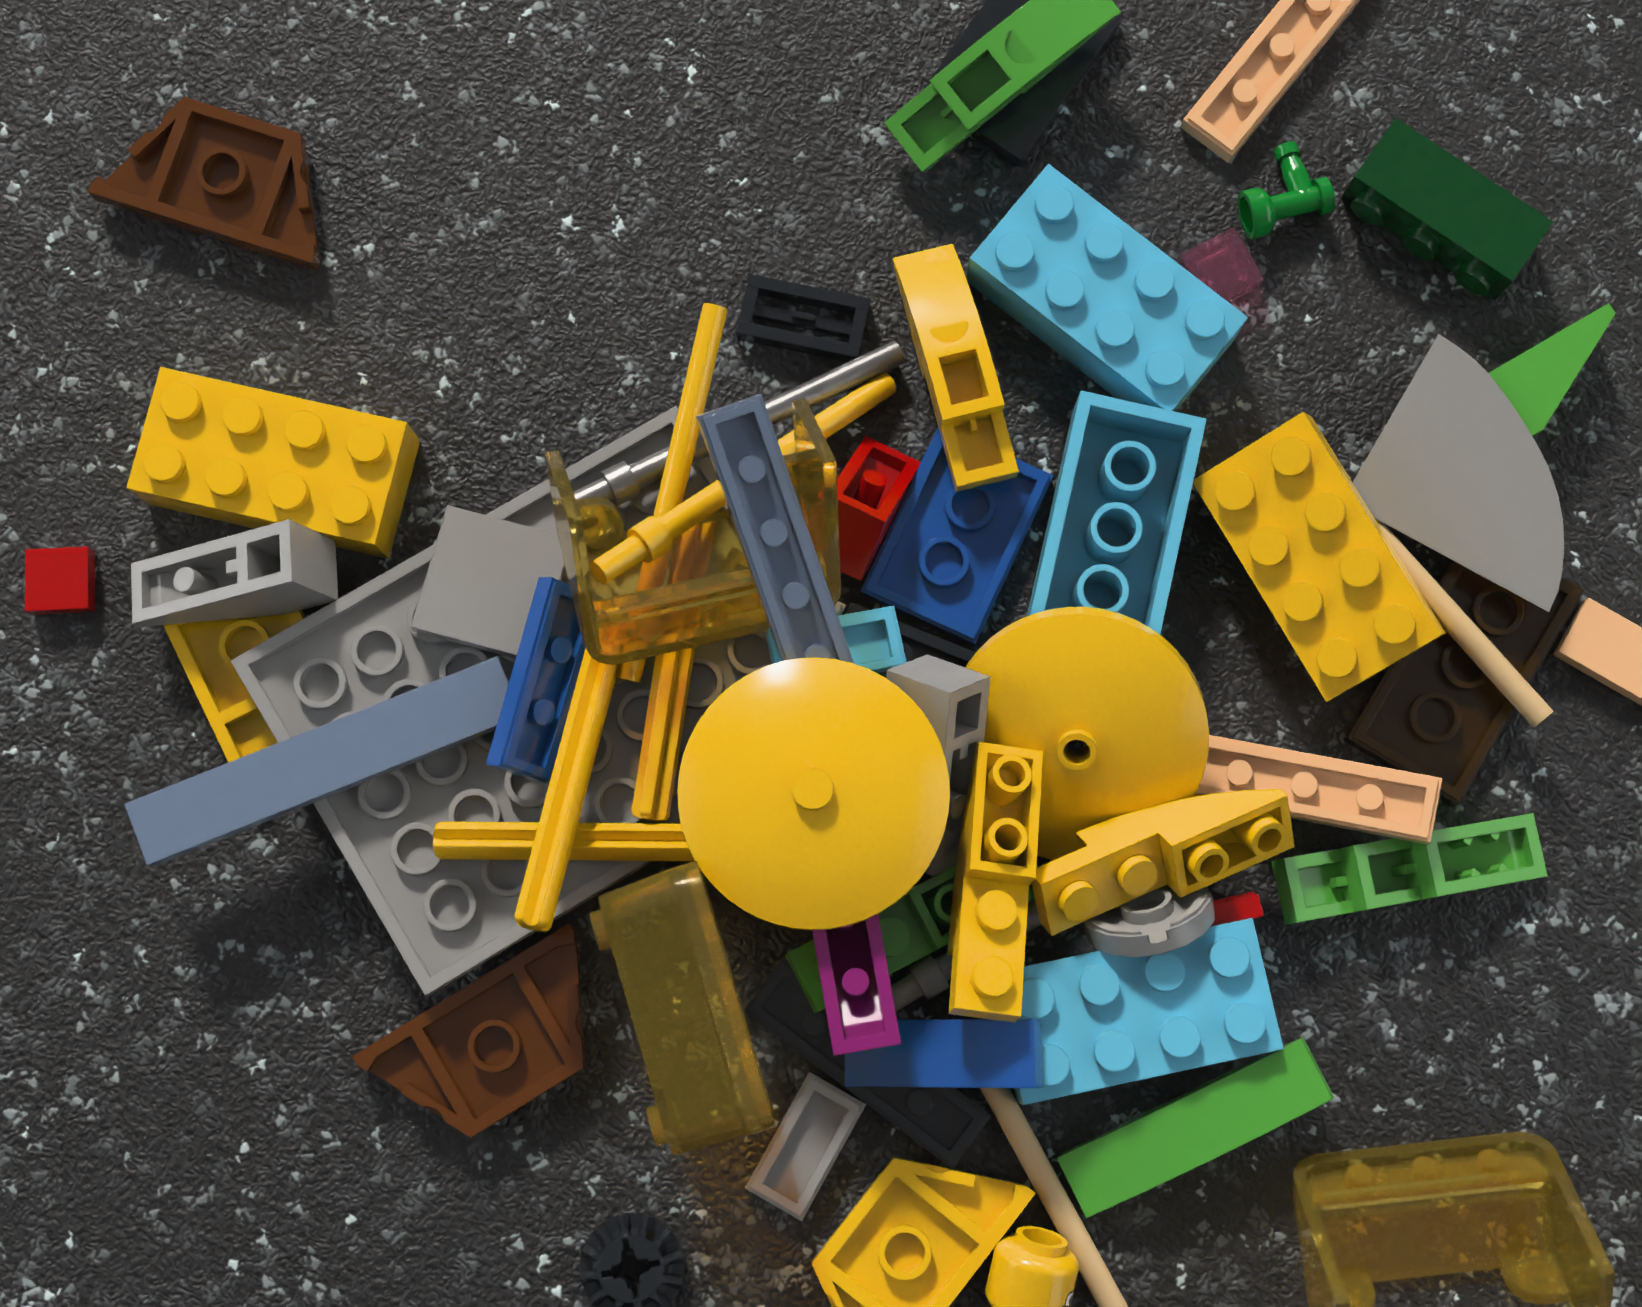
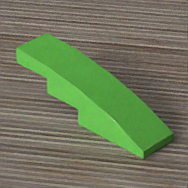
[1272,813,1548,925]
[1057,1037,1334,1218]

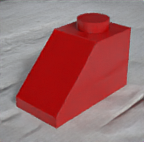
[810,436,921,581]

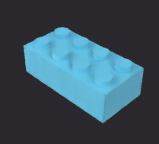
[966,164,1248,412]
[1027,390,1207,635]
[1014,918,1284,1105]

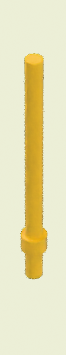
[616,303,728,683]
[590,373,897,585]

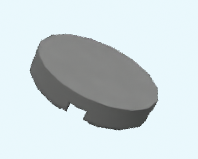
[1084,884,1215,957]

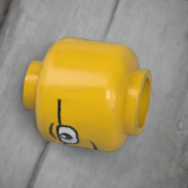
[985,1226,1079,1307]

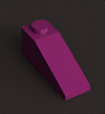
[812,915,901,1056]

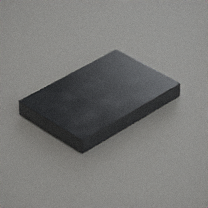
[923,0,1124,167]

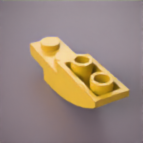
[892,244,1019,492]
[947,742,1043,1023]
[1031,789,1295,936]

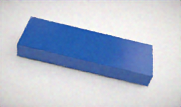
[486,577,602,784]
[845,1019,1042,1088]

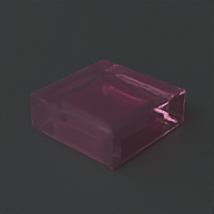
[1177,227,1265,303]

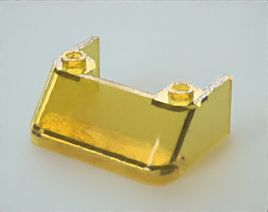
[545,398,841,665]
[590,861,780,1156]
[1293,1132,1615,1307]

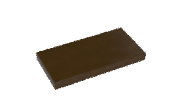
[1343,559,1584,807]

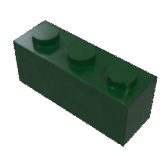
[1341,118,1553,300]

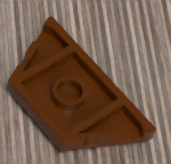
[88,96,320,271]
[352,923,586,1138]

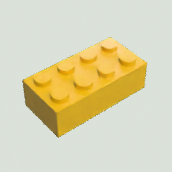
[126,367,420,559]
[1193,412,1446,702]

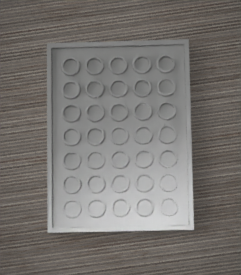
[231,406,772,996]

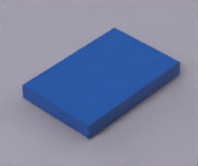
[860,427,1054,647]

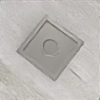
[411,505,573,658]

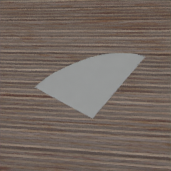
[1353,334,1564,612]

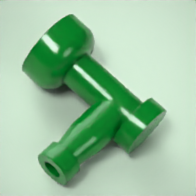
[1237,141,1335,240]

